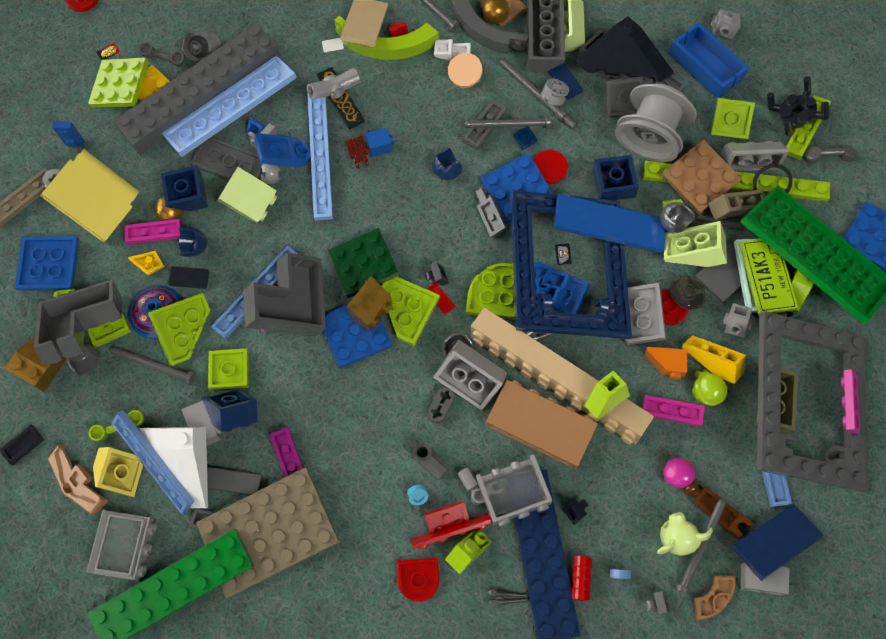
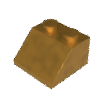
[347,276,393,332]

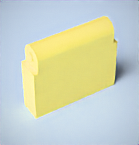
[40,149,139,242]

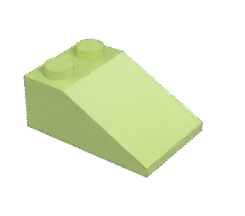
[664,221,727,267]

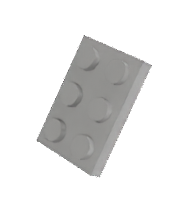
[626,283,666,345]

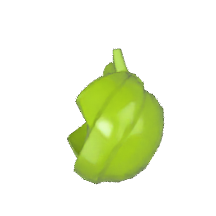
[692,369,727,406]

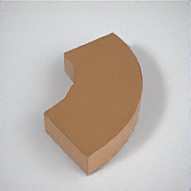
[694,576,736,620]

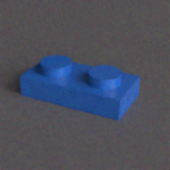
[52,121,84,148]

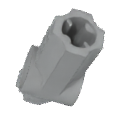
[307,68,361,99]

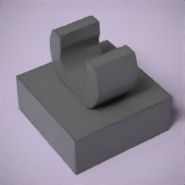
[646,591,671,614]

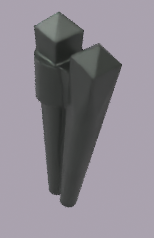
[488,589,529,606]

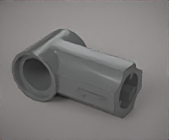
[413,443,450,481]

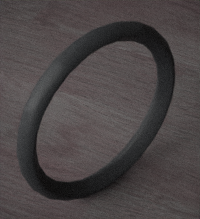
[753,164,793,193]

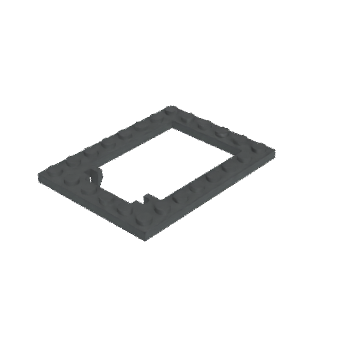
[757,311,867,492]

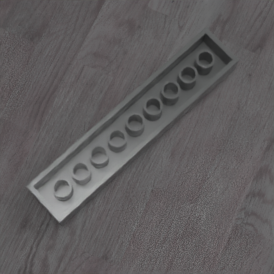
[114,22,281,155]

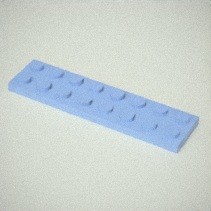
[162,56,297,157]

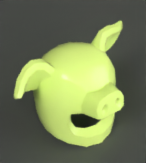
[657,512,713,556]

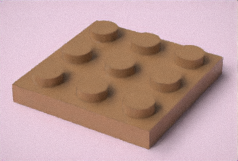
[661,140,741,215]

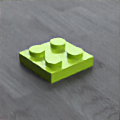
[711,98,755,139]
[208,348,249,390]

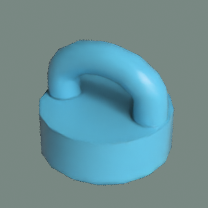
[407,485,429,505]

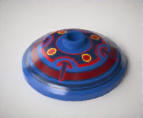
[128,285,183,339]

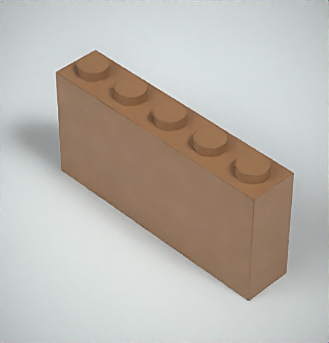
[485,380,598,470]

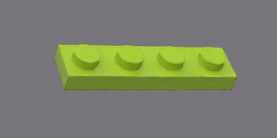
[786,95,831,160]

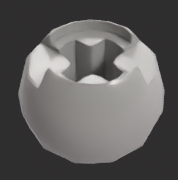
[260,164,280,185]

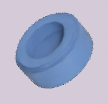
[610,569,631,579]

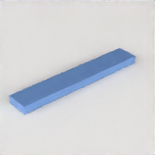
[211,245,298,340]
[112,410,194,514]

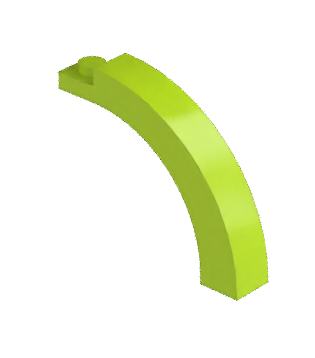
[334,16,439,60]

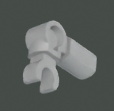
[458,467,503,506]

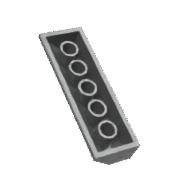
[527,0,565,72]

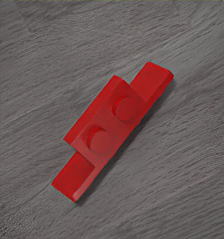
[411,501,492,549]

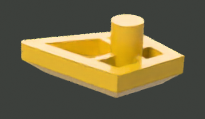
[128,251,165,276]

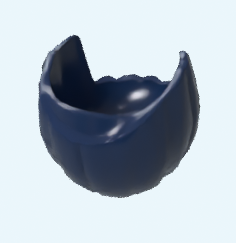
[432,147,462,181]
[179,227,207,257]

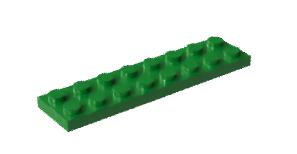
[88,529,254,639]

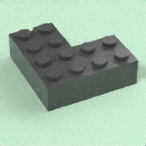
[243,252,326,337]
[34,279,122,365]

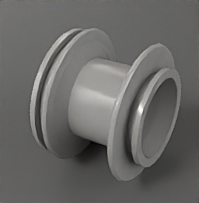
[615,84,697,162]

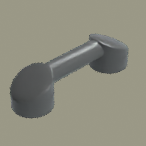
[139,42,185,67]
[803,145,856,164]

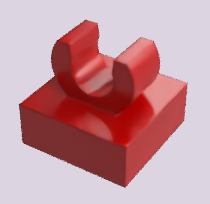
[388,21,409,37]

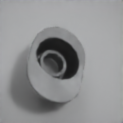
[181,31,221,62]

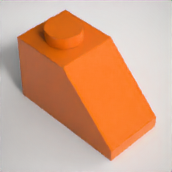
[644,347,687,380]

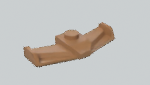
[48,444,108,515]

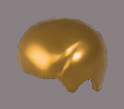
[483,0,509,24]
[155,197,183,221]

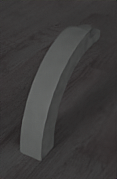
[451,0,528,54]

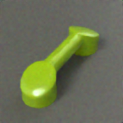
[89,410,144,441]

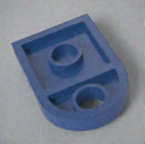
[254,133,311,167]

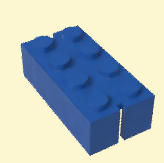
[669,22,749,98]

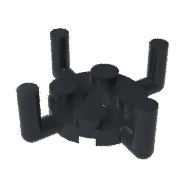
[767,76,829,136]

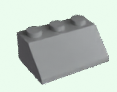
[721,141,789,171]
[433,340,507,410]

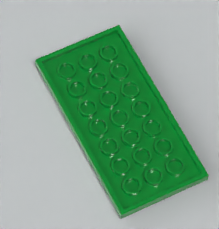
[740,185,886,324]

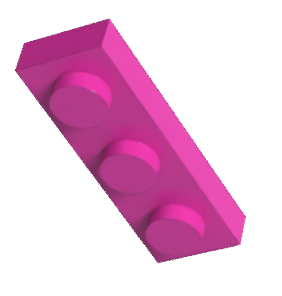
[125,219,182,245]
[841,370,860,434]
[642,395,705,427]

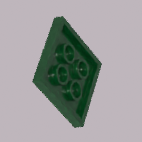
[328,228,399,298]

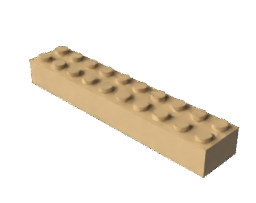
[471,308,654,445]

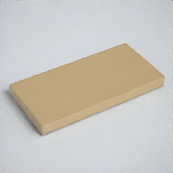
[340,0,388,47]

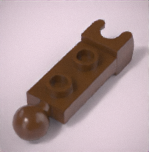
[682,480,752,540]

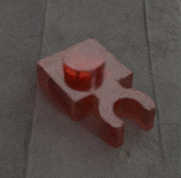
[345,136,369,169]

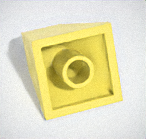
[93,447,143,497]

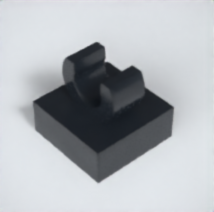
[425,261,449,286]
[562,497,589,525]

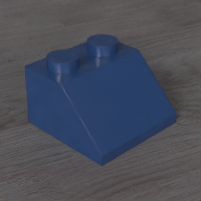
[161,165,208,211]
[202,388,258,432]

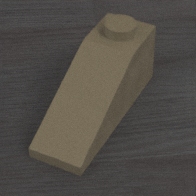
[708,189,765,220]

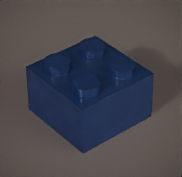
[593,155,639,200]

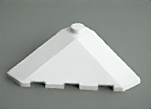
[138,427,208,508]

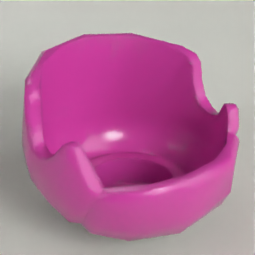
[663,458,695,488]

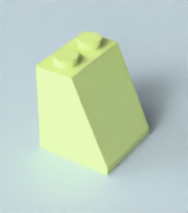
[217,167,277,223]

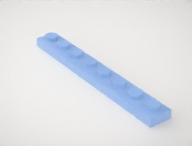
[308,96,333,221]

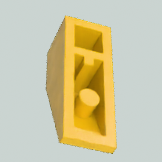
[682,335,746,384]

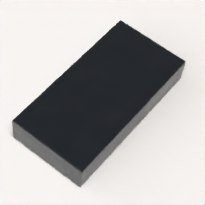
[168,267,210,289]
[0,424,45,466]

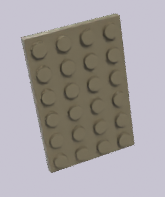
[196,467,340,599]

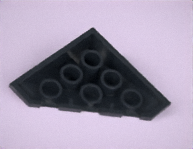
[575,16,674,82]

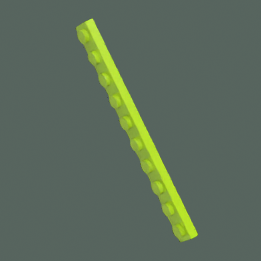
[643,161,830,202]

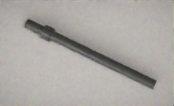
[499,58,577,129]

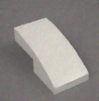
[434,39,471,60]

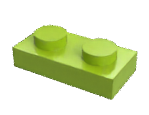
[87,313,131,348]

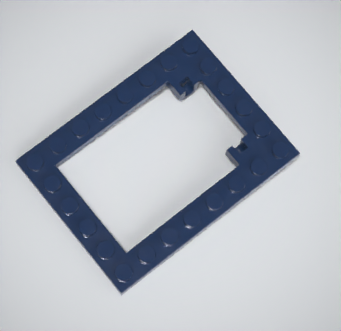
[511,190,632,339]

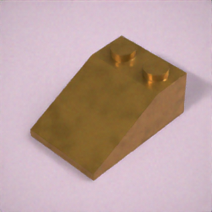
[4,336,66,392]

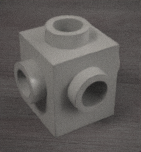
[711,9,740,39]
[723,303,753,337]

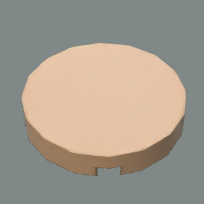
[448,53,483,88]

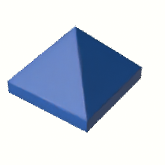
[246,117,265,134]

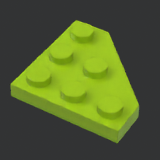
[382,277,440,347]
[148,293,210,367]

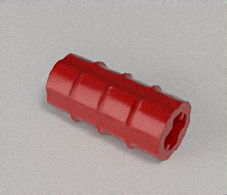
[572,556,592,602]

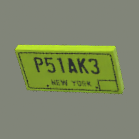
[739,239,798,315]

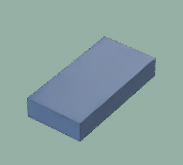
[762,471,792,508]

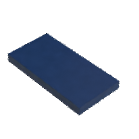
[732,504,824,582]

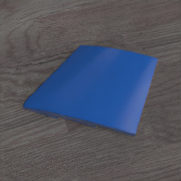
[534,262,590,314]

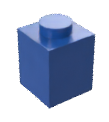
[366,128,394,157]

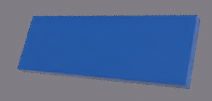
[554,194,665,253]

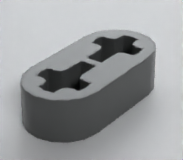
[428,387,454,424]

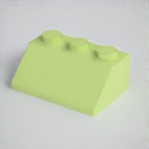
[564,0,585,52]

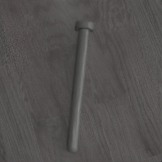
[421,0,460,32]
[465,116,551,129]
[110,347,196,385]
[675,499,726,595]

